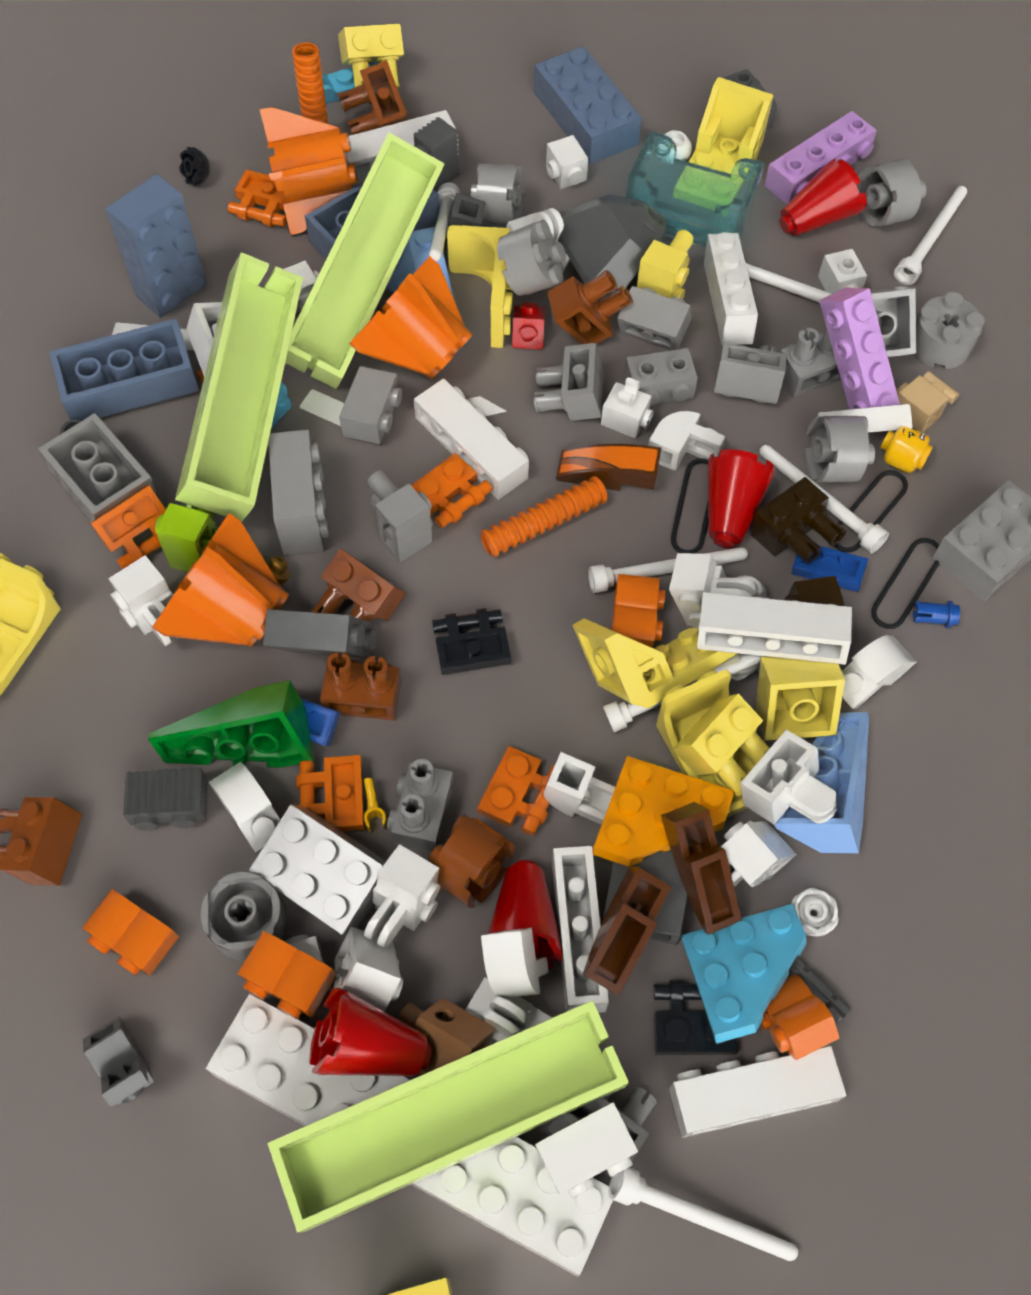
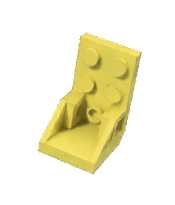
[673,77,774,216]
[572,618,737,708]

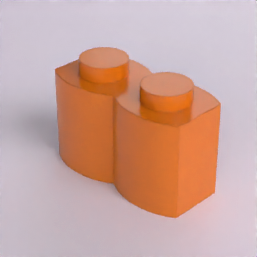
[611,574,665,648]
[82,889,179,976]
[237,931,337,1019]
[760,974,840,1060]

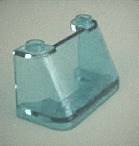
[626,131,765,248]

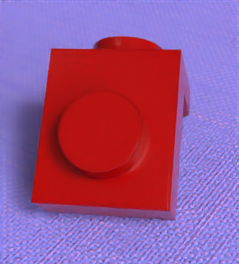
[512,302,546,350]

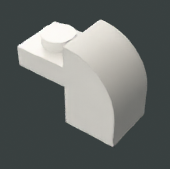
[648,411,725,471]
[842,635,917,709]
[543,752,615,825]
[209,762,280,853]
[481,927,549,998]

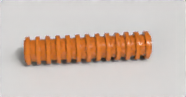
[292,42,328,124]
[480,476,608,558]

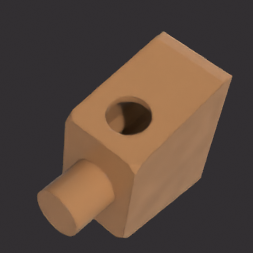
[397,999,495,1075]

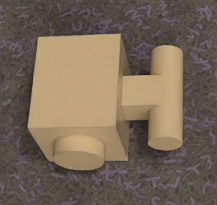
[897,371,959,432]

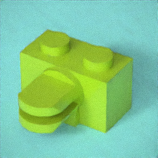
[155,503,217,573]

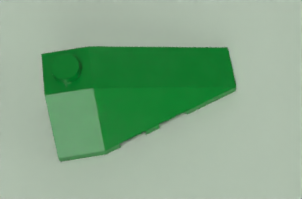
[148,680,314,768]

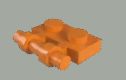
[227,169,287,228]
[411,453,493,529]
[90,485,166,569]
[477,746,555,836]
[296,755,365,831]

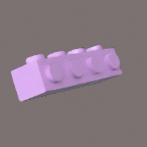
[764,111,877,205]
[819,287,900,410]

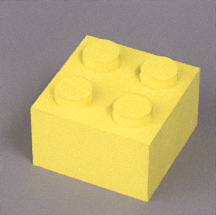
[755,656,845,741]

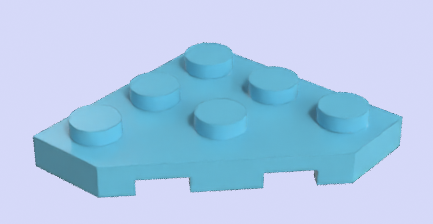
[681,904,807,1044]

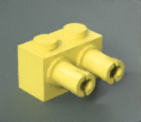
[338,24,404,88]
[637,230,694,300]
[673,693,770,796]

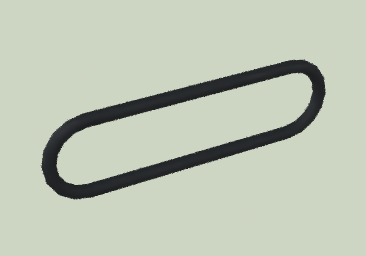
[671,458,708,554]
[834,470,908,552]
[871,538,940,629]

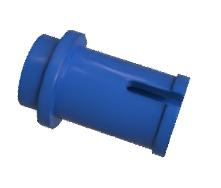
[913,601,960,628]

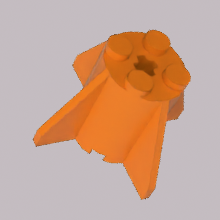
[260,107,359,235]
[349,256,473,380]
[152,513,289,647]

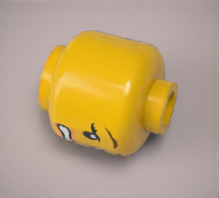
[880,426,933,473]

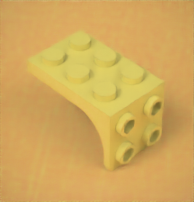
[447,225,513,348]
[0,553,61,697]
[656,669,755,818]

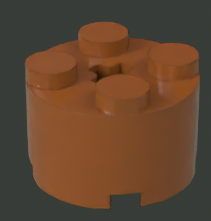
[428,815,515,908]

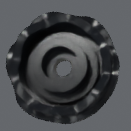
[179,147,210,186]

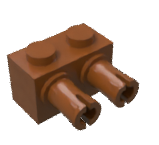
[337,60,409,135]
[547,270,633,344]
[311,548,407,622]
[320,652,401,721]
[0,797,83,886]

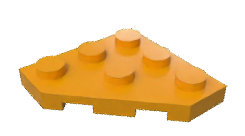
[593,756,735,867]

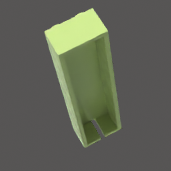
[285,132,444,389]
[175,252,303,522]
[267,1000,629,1233]

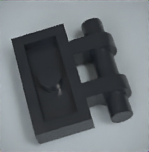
[432,608,511,675]
[653,980,738,1055]

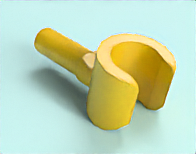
[364,778,387,833]

